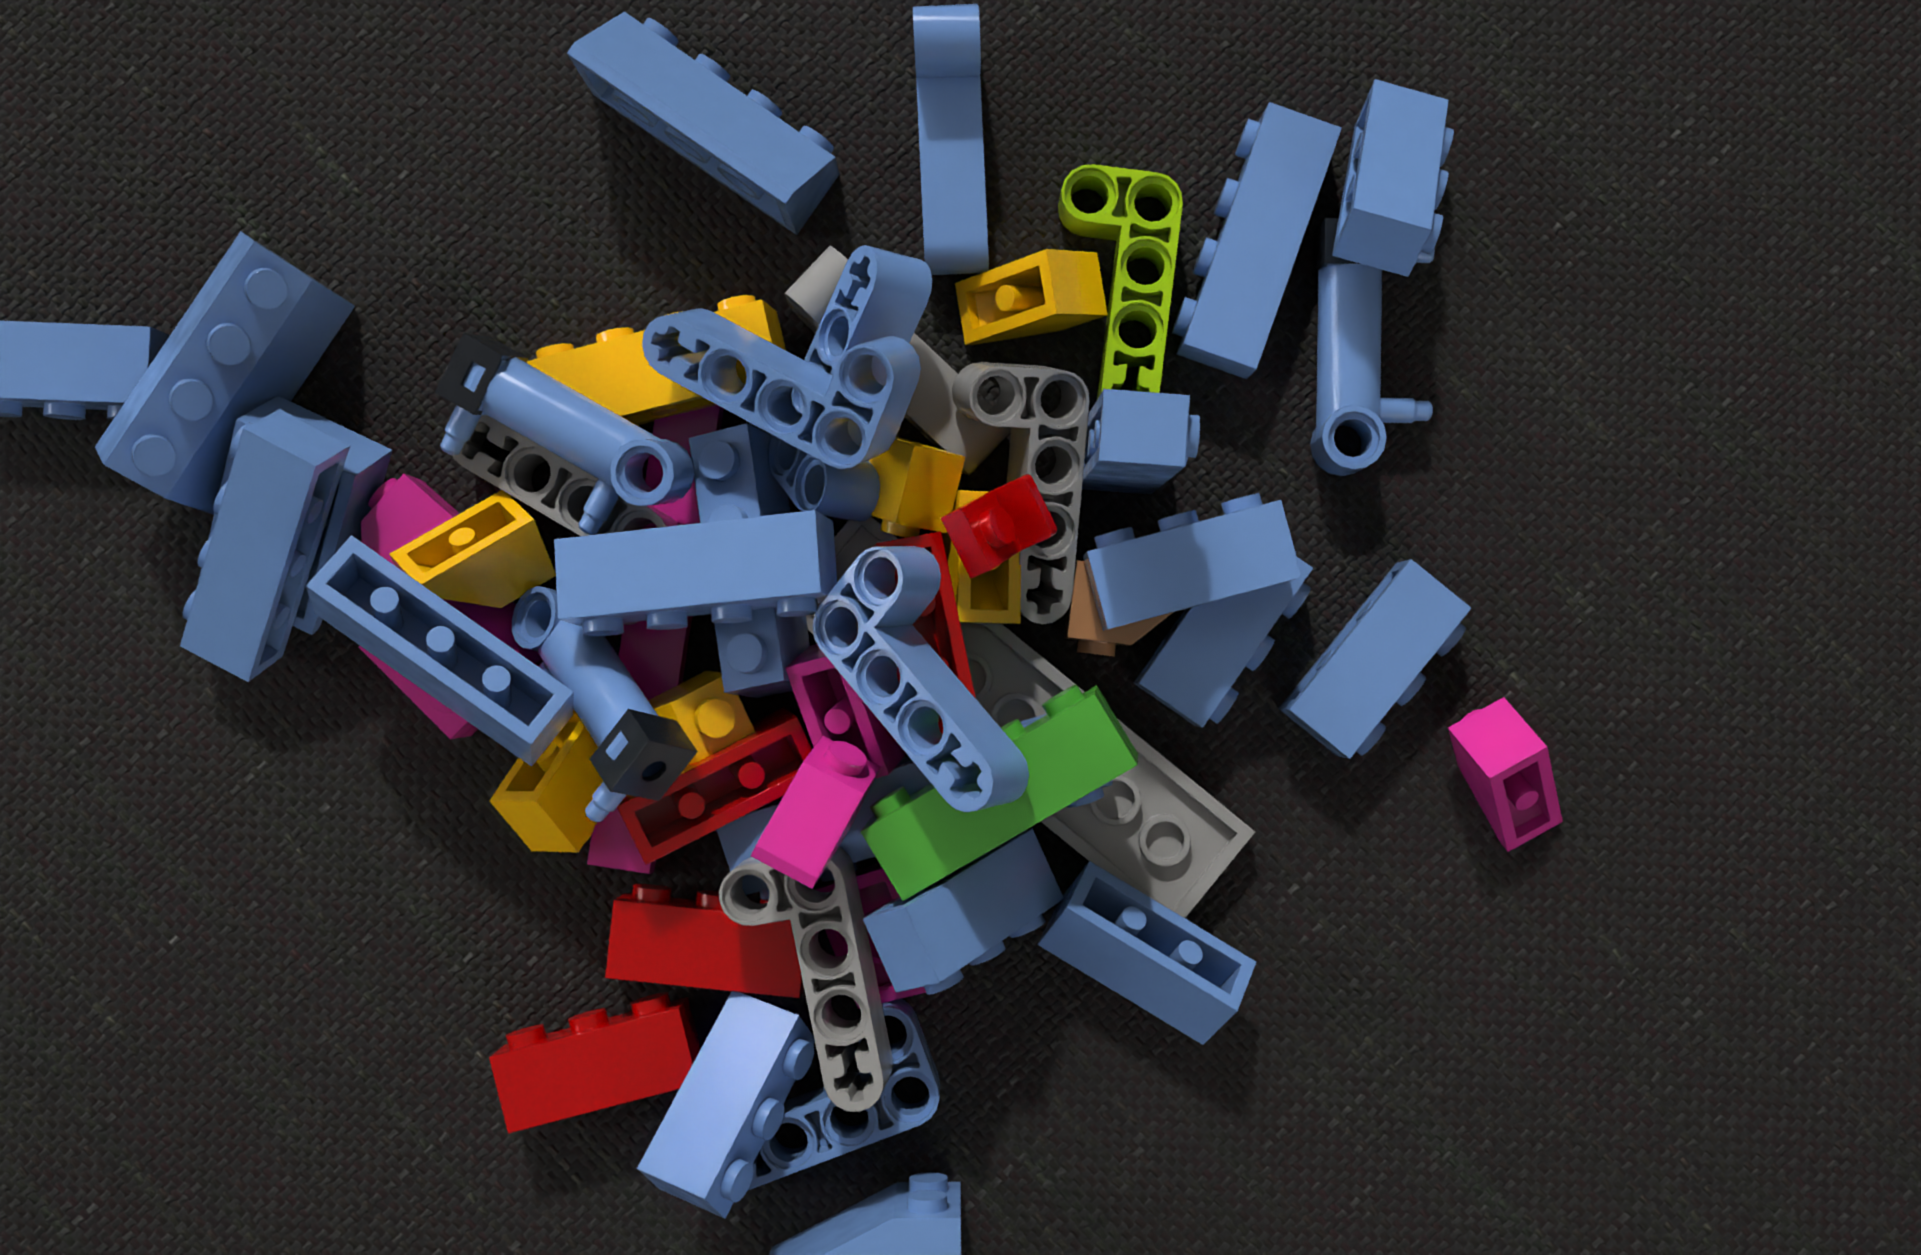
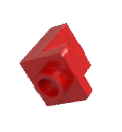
[941,474,1057,579]

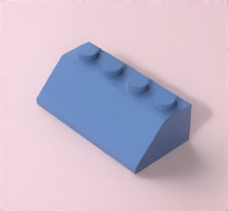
[567,12,839,235]
[95,231,355,515]

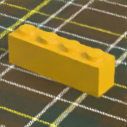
[527,295,786,425]

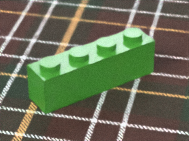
[860,684,1138,901]

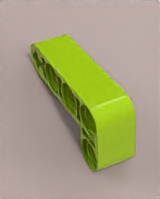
[1058,164,1183,399]

